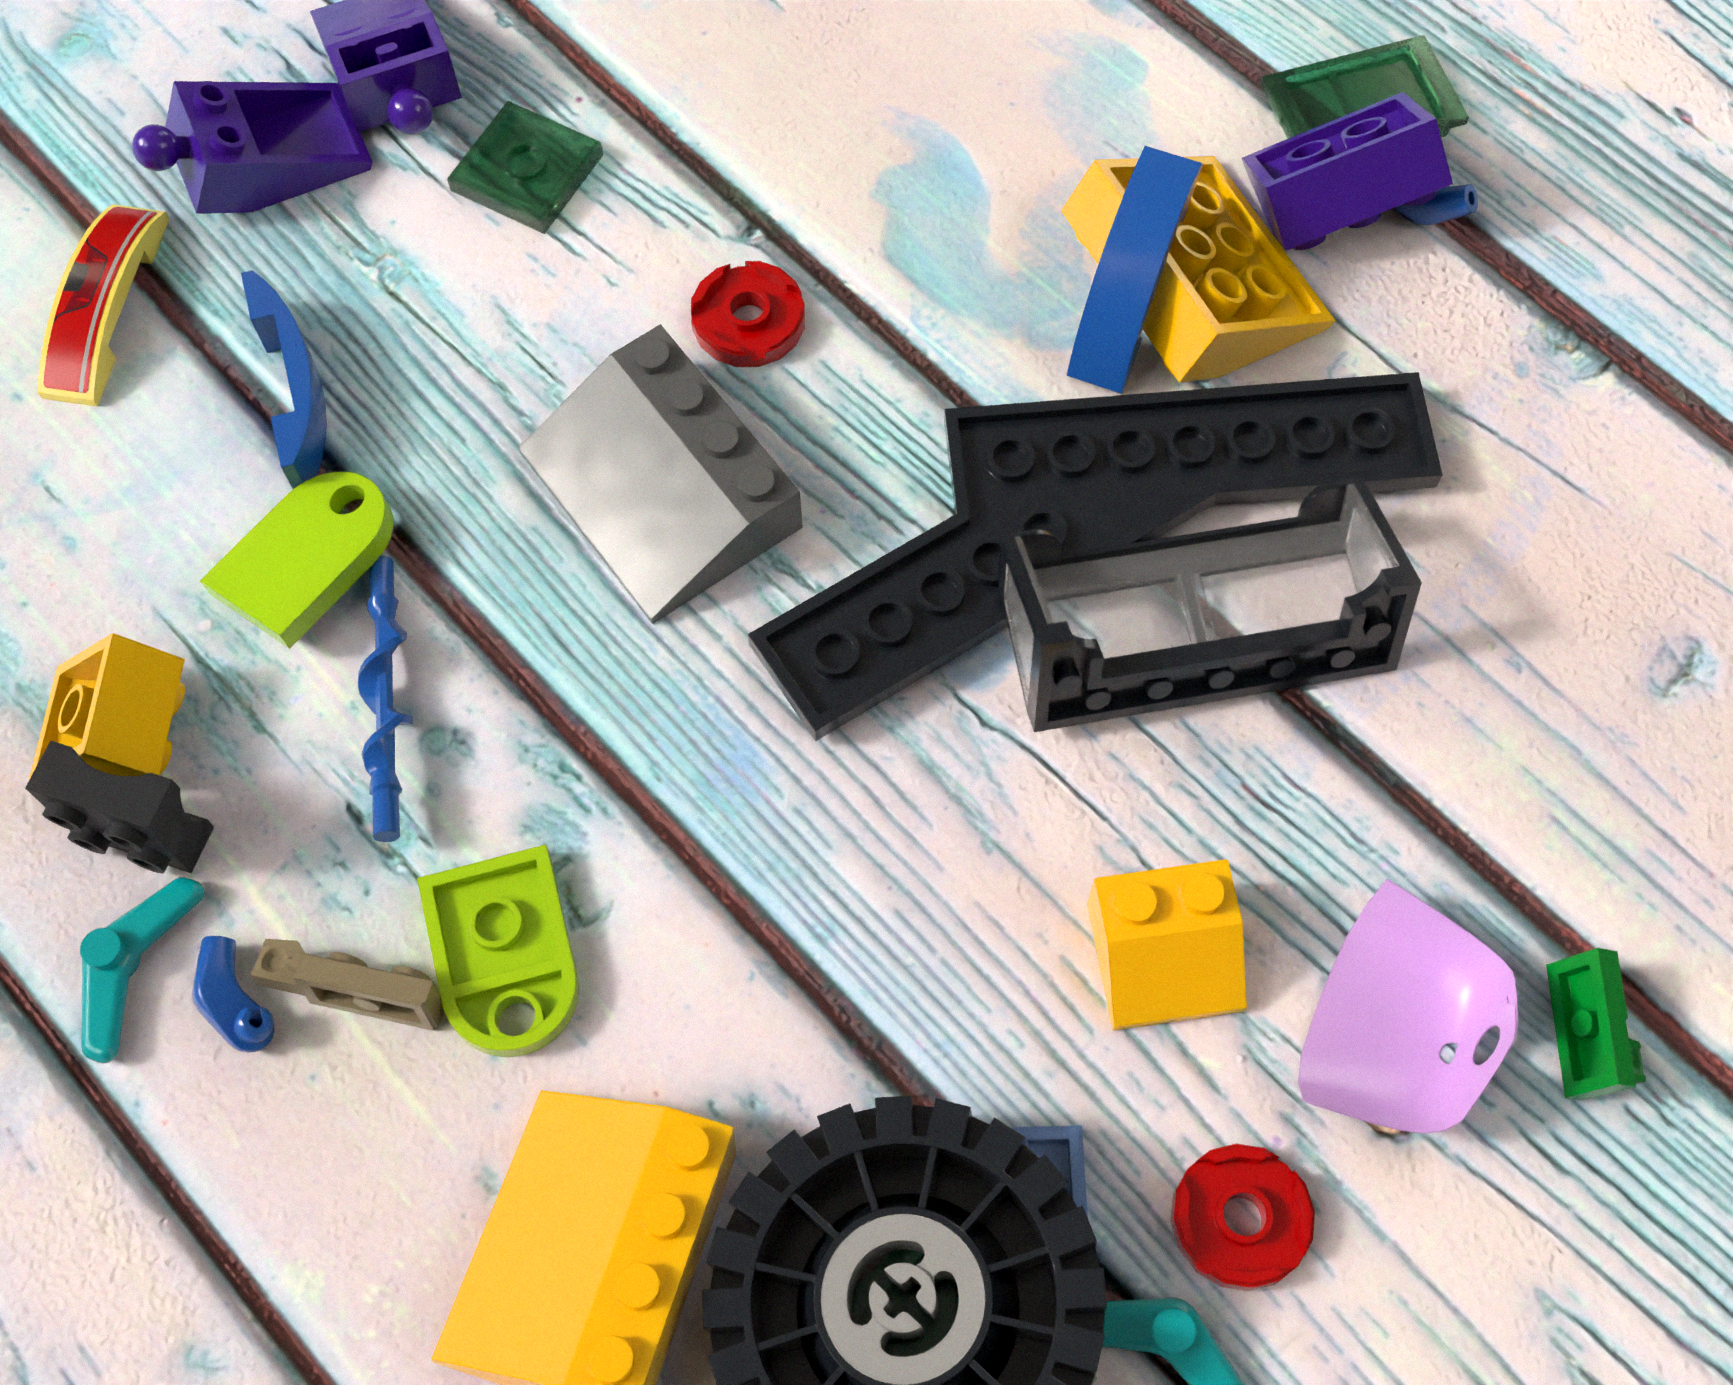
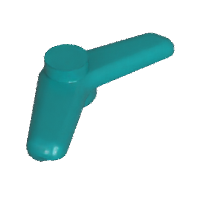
[80,877,205,1064]
[1102,1297,1245,1385]

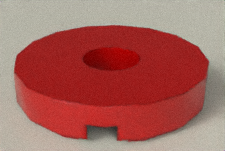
[691,261,805,367]
[1170,1144,1315,1291]

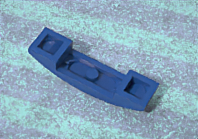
[1066,146,1203,394]
[241,270,327,489]

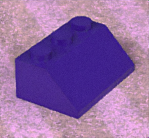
[1242,92,1453,251]

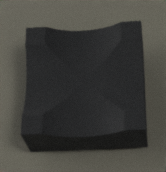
[25,740,214,874]

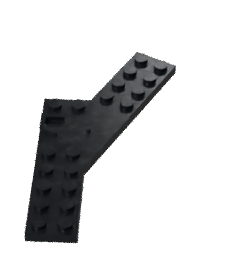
[748,372,1443,741]

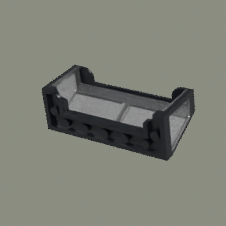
[998,478,1422,732]

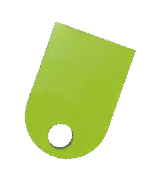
[200,472,394,649]
[417,844,579,1057]

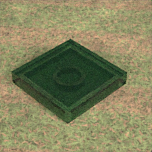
[447,101,604,234]

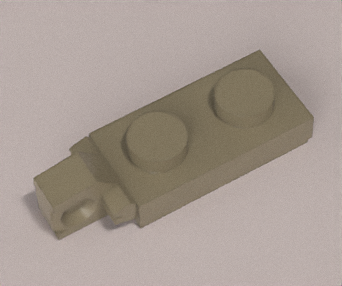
[251,939,444,1031]

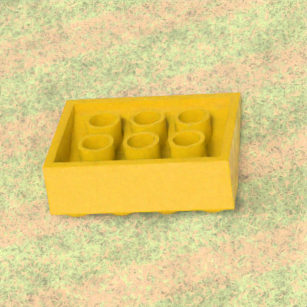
[1061,156,1336,383]
[431,1090,736,1385]

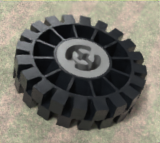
[702,1096,1107,1385]

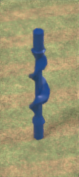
[358,555,413,842]

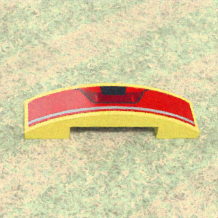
[37,204,170,407]

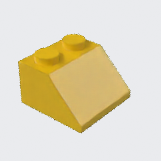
[29,633,185,779]
[1087,859,1247,1031]

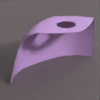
[1298,878,1519,1134]

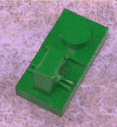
[1546,948,1646,1101]

